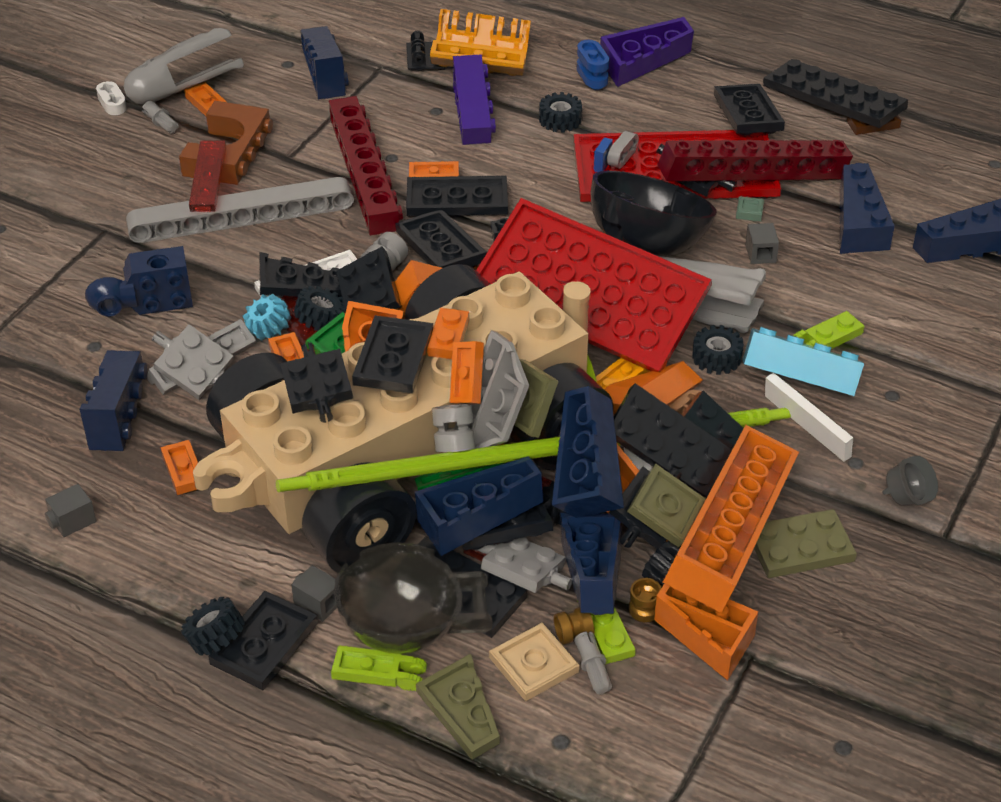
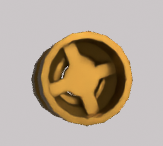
[629,578,661,623]
[553,607,594,645]

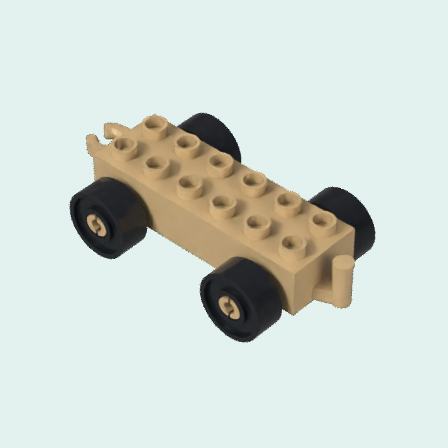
[193,264,613,575]

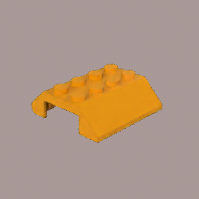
[430,9,531,76]

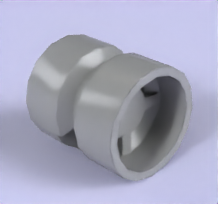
[360,232,408,272]
[432,404,475,452]

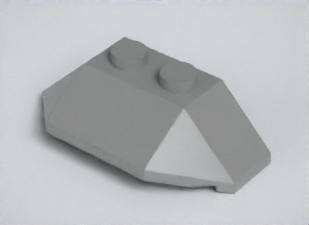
[454,330,529,449]

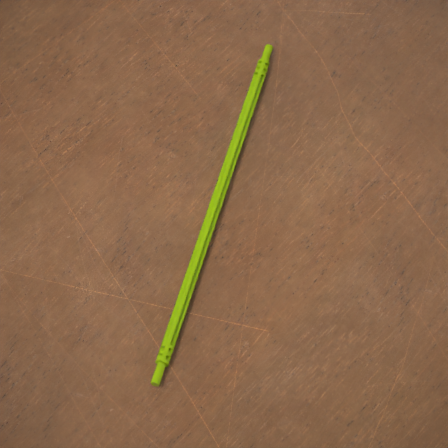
[276,408,791,493]

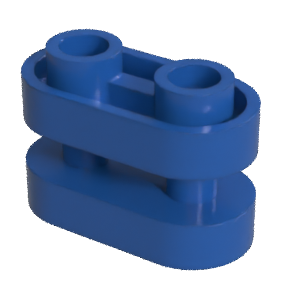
[577,40,609,90]

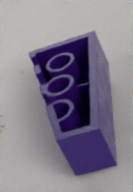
[600,17,694,87]
[453,54,496,145]

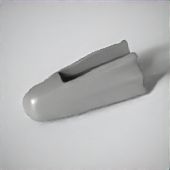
[124,28,244,104]
[658,256,766,333]

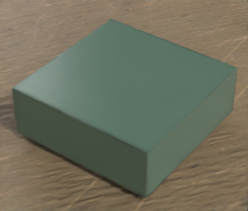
[736,196,764,222]

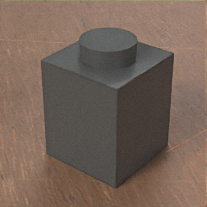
[745,223,779,264]
[44,484,97,537]
[291,565,343,622]

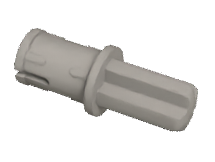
[142,101,179,134]
[574,632,612,695]

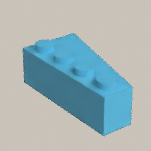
[742,327,864,396]

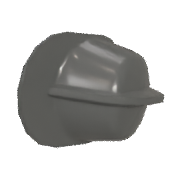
[882,456,938,506]

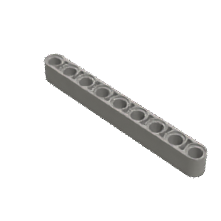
[126,177,354,243]

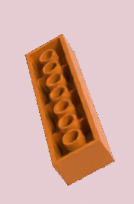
[663,425,799,613]

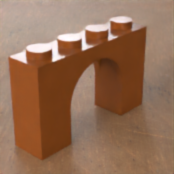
[179,101,273,185]

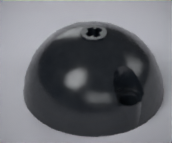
[590,171,717,257]

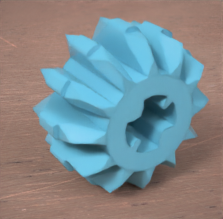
[243,294,291,341]

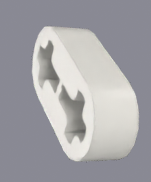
[96,81,127,115]

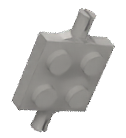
[152,324,234,400]
[476,537,572,593]

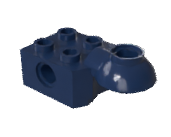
[85,246,193,317]

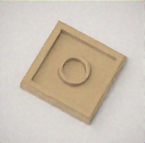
[489,623,580,702]

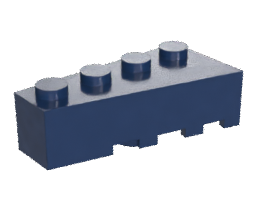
[300,26,349,100]
[840,163,895,254]
[913,199,1001,263]
[80,350,148,451]
[552,386,624,518]
[415,456,543,556]
[560,513,622,615]

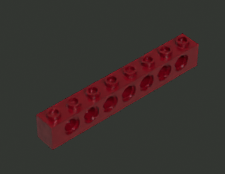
[329,96,403,236]
[657,140,853,181]

